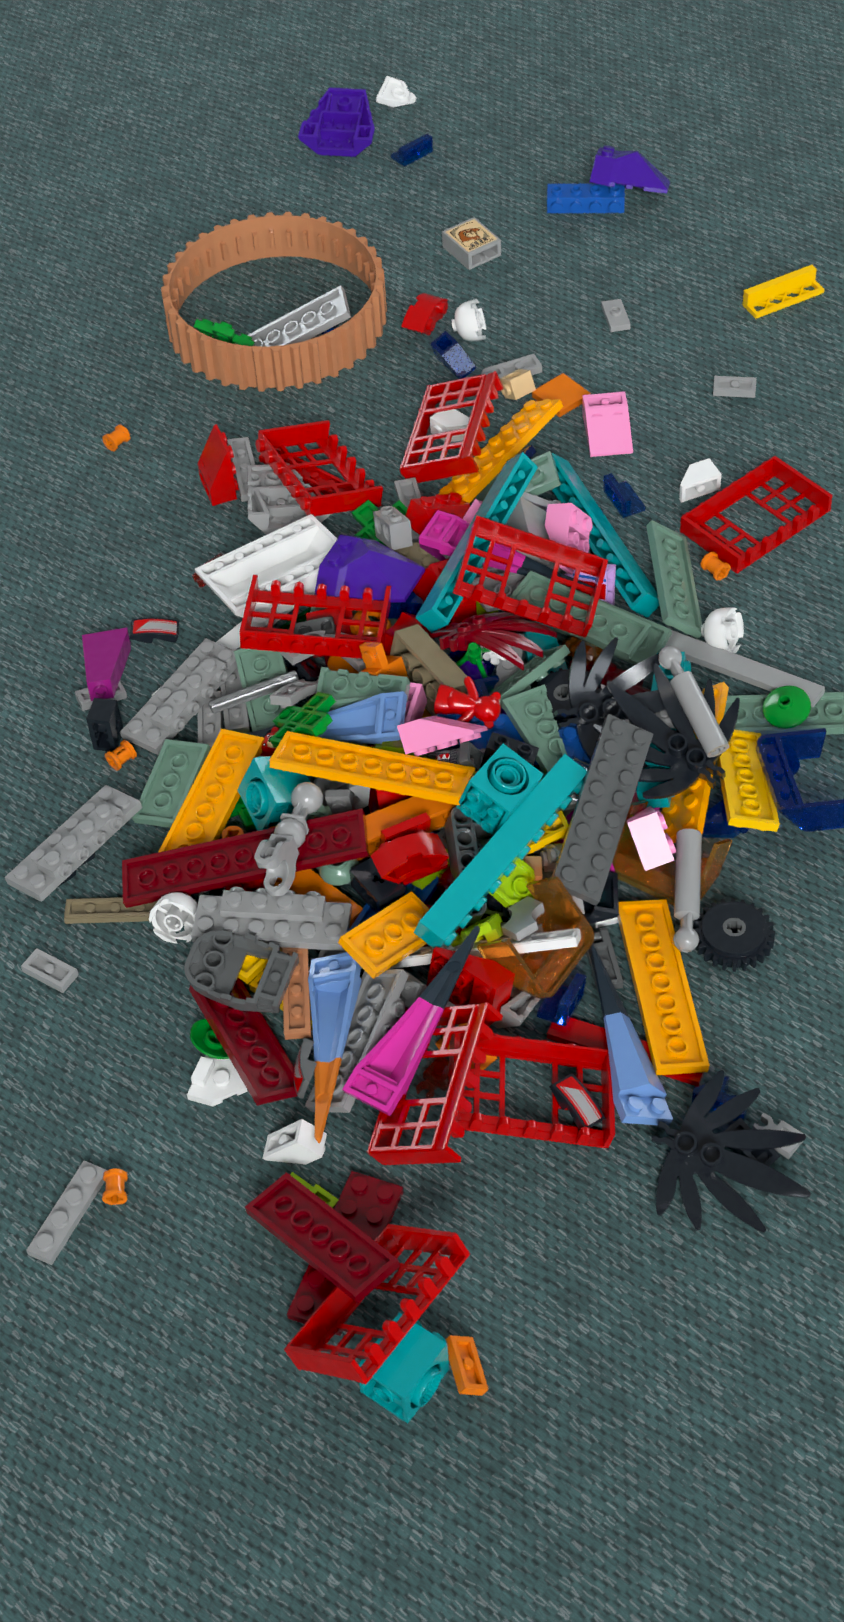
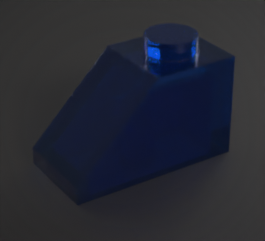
[702,799,750,838]

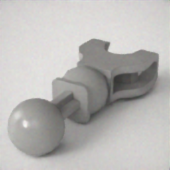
[254,782,323,896]

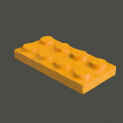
[338,891,429,979]

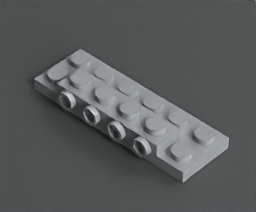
[248,285,351,347]
[120,638,237,755]
[5,785,142,902]
[191,887,352,951]
[305,969,409,1113]

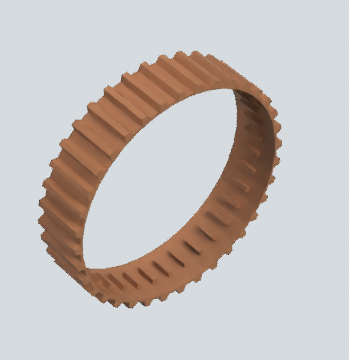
[161,212,387,392]

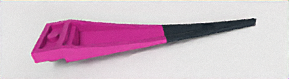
[419,510,593,590]
[342,926,480,1116]

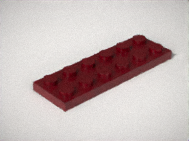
[189,978,297,1106]
[287,1171,404,1336]
[245,1172,400,1303]

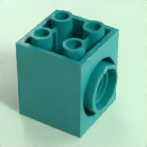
[456,744,543,836]
[237,756,310,831]
[358,1312,449,1424]

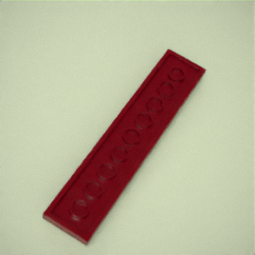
[122,808,369,908]

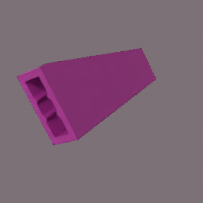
[82,628,131,701]

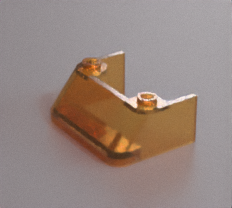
[612,800,732,906]
[477,876,594,999]

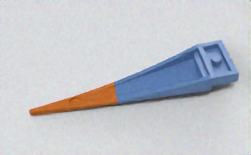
[308,952,362,1144]

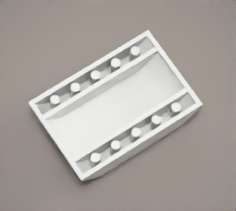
[195,514,337,623]

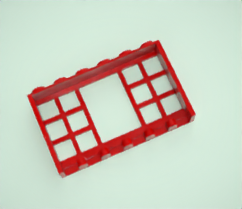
[400,371,504,483]
[255,420,383,517]
[680,456,833,574]
[452,515,608,638]
[239,575,391,659]
[367,1002,503,1165]
[449,1033,615,1148]
[284,1224,470,1385]

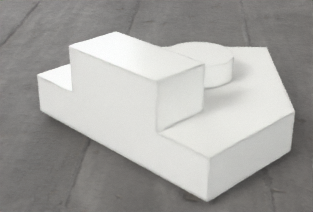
[376,76,416,107]
[187,1055,248,1106]

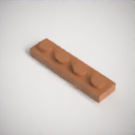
[282,948,312,1040]

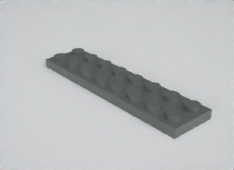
[549,714,653,906]

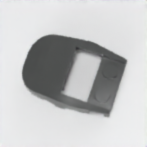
[184,930,299,1013]

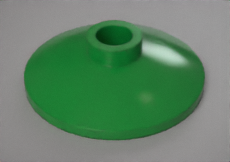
[763,686,811,729]
[190,1019,229,1059]

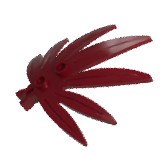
[429,612,557,671]

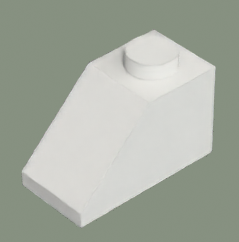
[430,409,469,442]
[679,458,721,503]
[263,1119,327,1165]

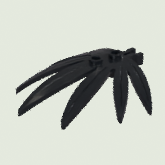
[554,637,703,769]
[593,663,740,799]
[651,1070,811,1233]

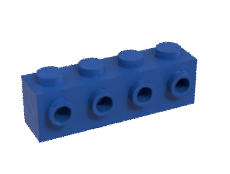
[547,184,625,213]

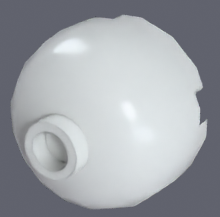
[452,299,486,342]
[701,607,744,653]
[149,892,198,944]

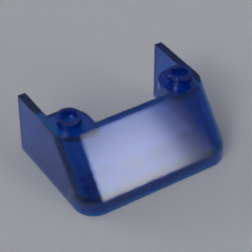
[756,728,844,832]

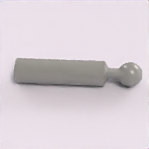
[659,646,729,758]
[673,829,702,953]

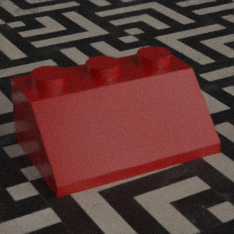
[405,492,470,535]
[412,558,477,632]

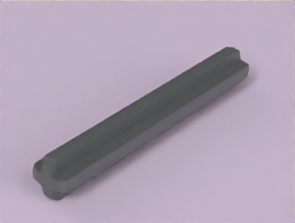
[209,670,299,713]

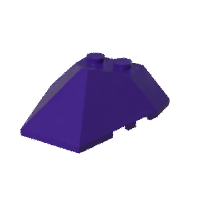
[298,88,375,157]
[590,146,670,194]
[314,535,425,603]

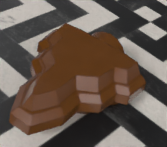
[562,635,604,666]

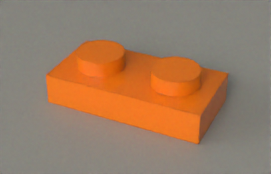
[445,1335,489,1396]

